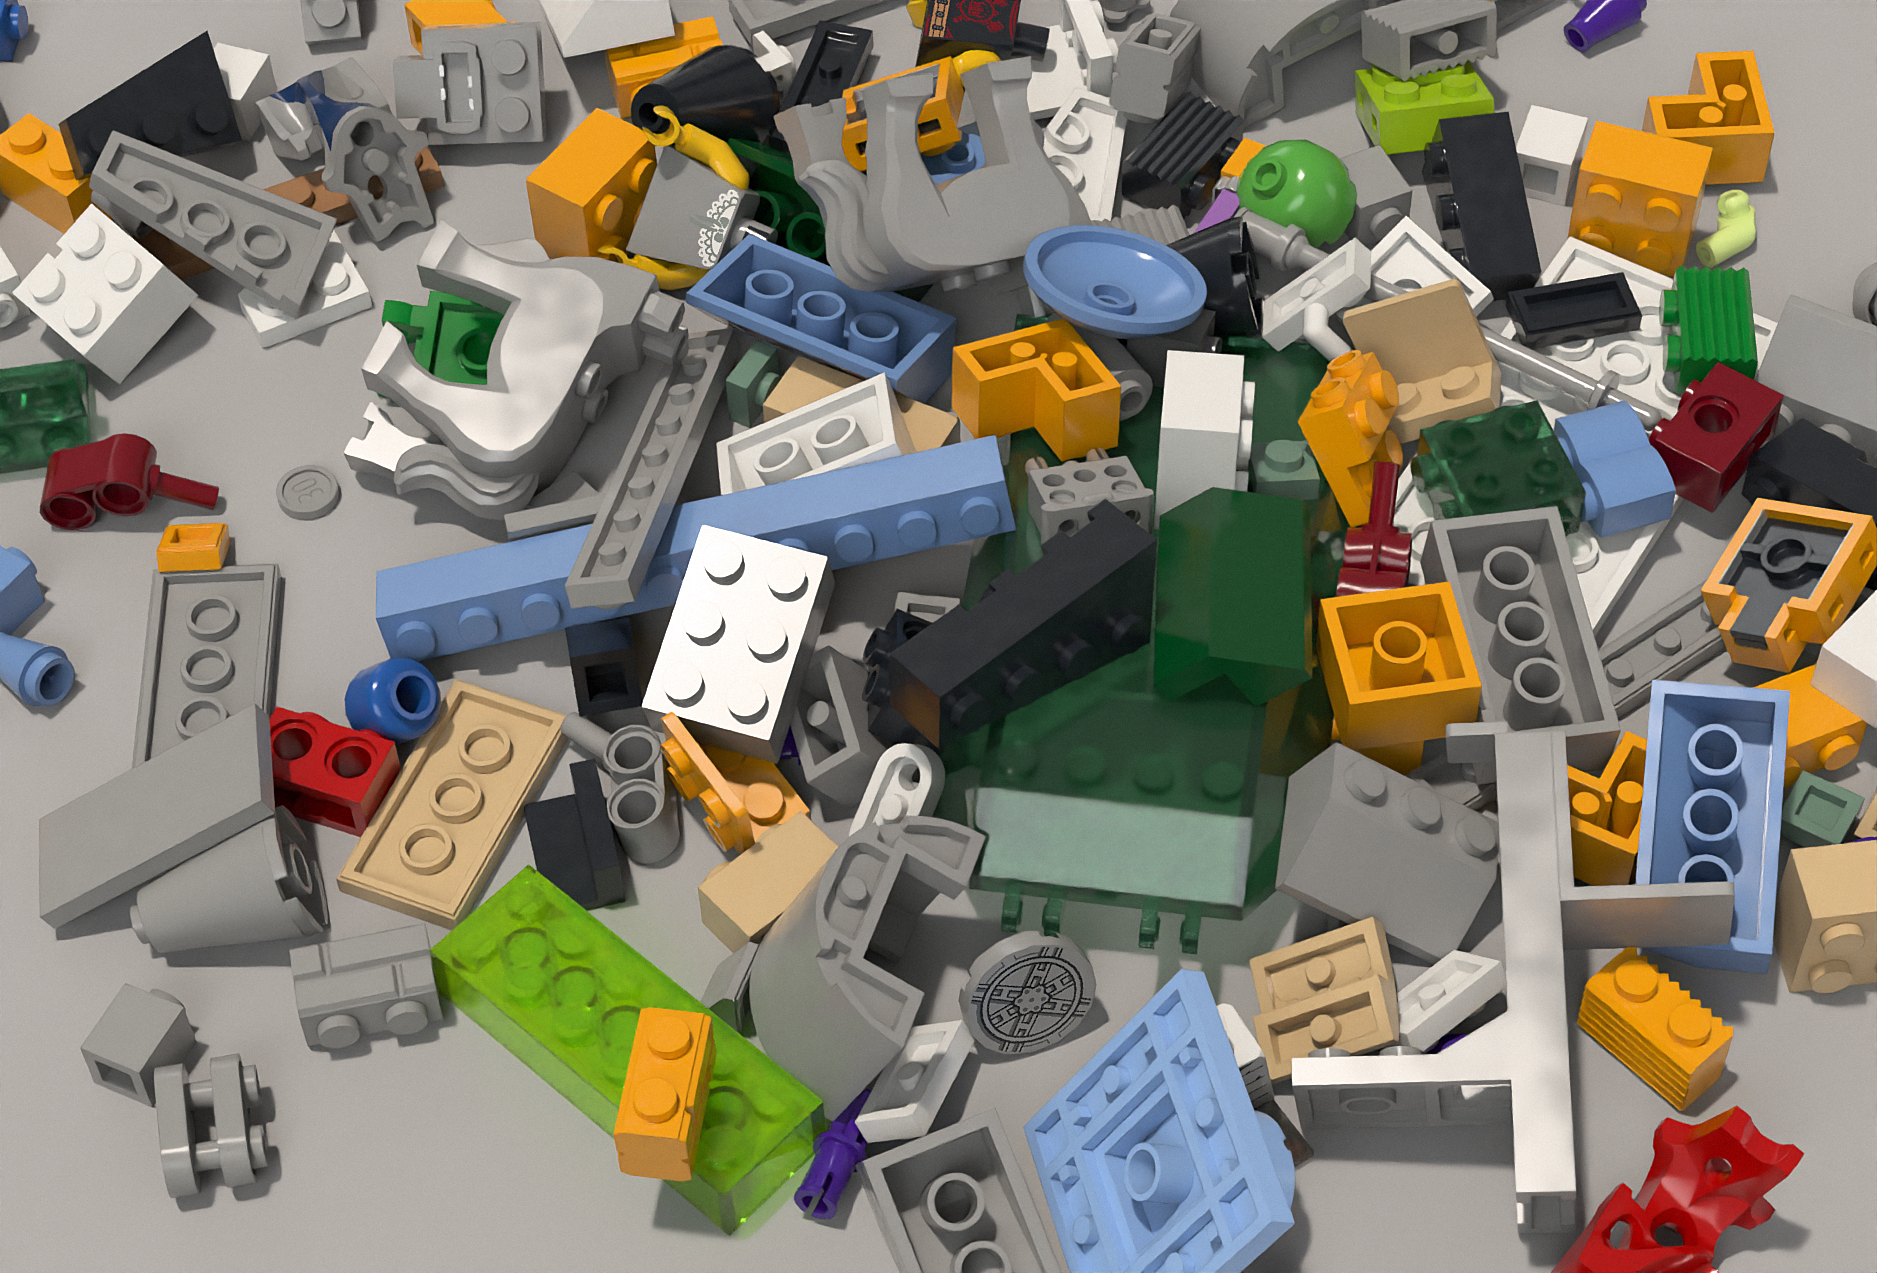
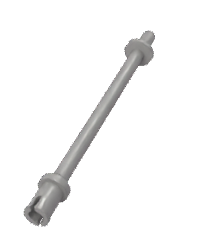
[1234,207,1662,431]

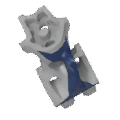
[254,57,435,242]

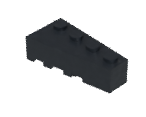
[1741,418,1877,591]
[890,499,1157,749]

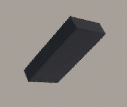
[1506,272,1642,349]

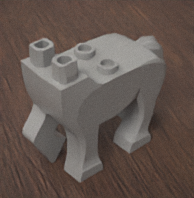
[773,56,1092,321]
[344,219,689,520]

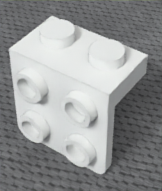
[1010,0,1118,120]

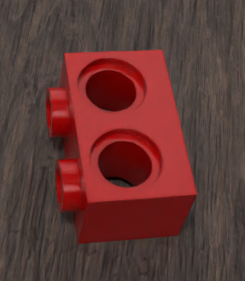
[269,706,401,837]

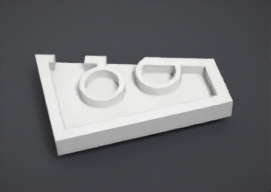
[1043,87,1127,221]

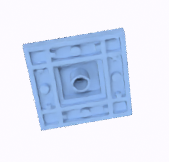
[1023,969,1295,1273]

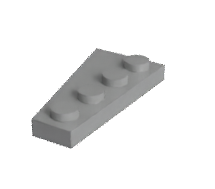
[89,130,337,319]

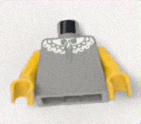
[597,105,778,290]

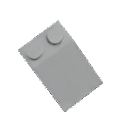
[855,1108,1061,1273]

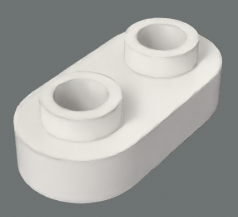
[849,743,945,836]

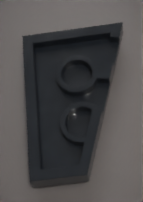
[58,30,242,180]

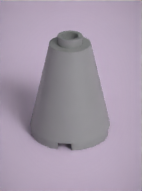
[130,805,328,953]

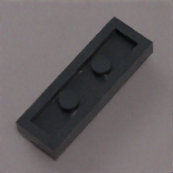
[769,20,874,156]

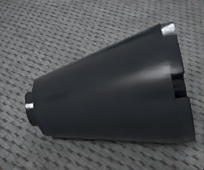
[631,44,780,146]
[1166,216,1264,337]

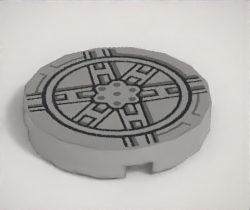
[958,930,1097,1055]

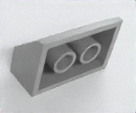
[1755,294,1877,469]
[1275,742,1499,965]

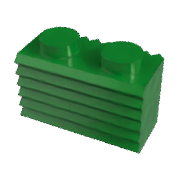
[1659,265,1758,393]

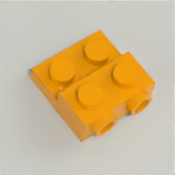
[1297,350,1403,528]

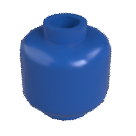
[344,658,441,745]

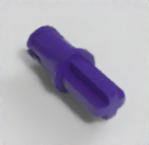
[794,1088,872,1219]

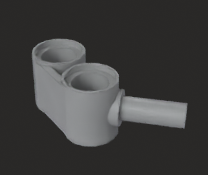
[560,712,680,864]

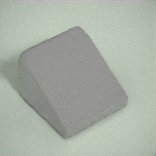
[696,942,759,1036]

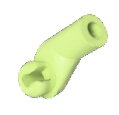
[1696,189,1756,268]

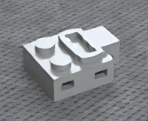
[393,22,547,145]

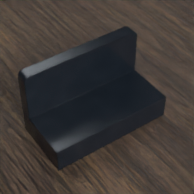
[524,759,626,918]

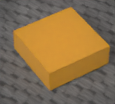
[156,523,230,572]

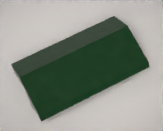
[1154,487,1312,707]

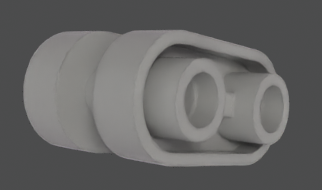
[154,1053,268,1198]

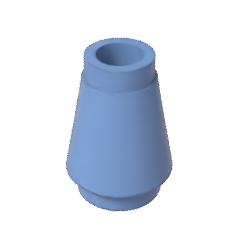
[0,632,75,706]

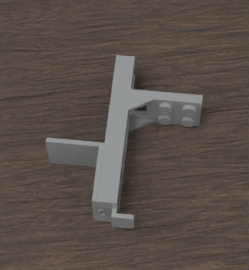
[1292,721,1735,1234]

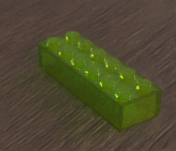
[429,864,826,1236]

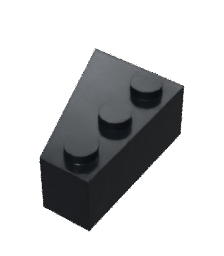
[1421,112,1542,301]

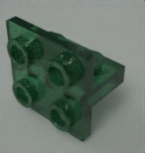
[0,359,91,474]

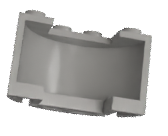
[1170,0,1402,128]
[749,816,986,1122]

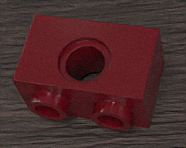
[1649,362,1784,513]

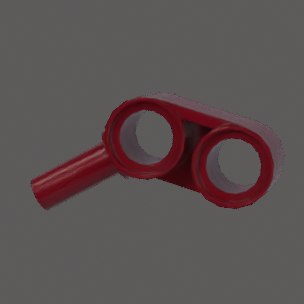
[39,433,219,530]
[1336,462,1413,597]

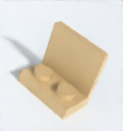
[1343,279,1501,444]

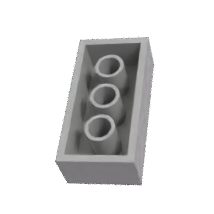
[1420,506,1621,785]

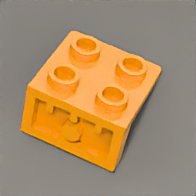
[660,711,811,855]

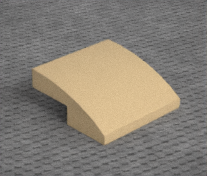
[1249,917,1399,1084]

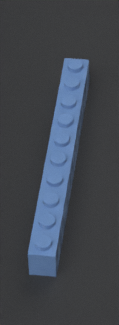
[376,435,1016,661]

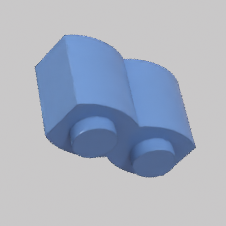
[1546,400,1676,538]

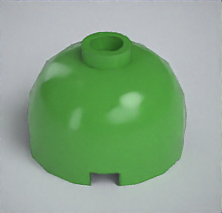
[1236,139,1357,248]

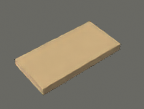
[336,679,568,932]

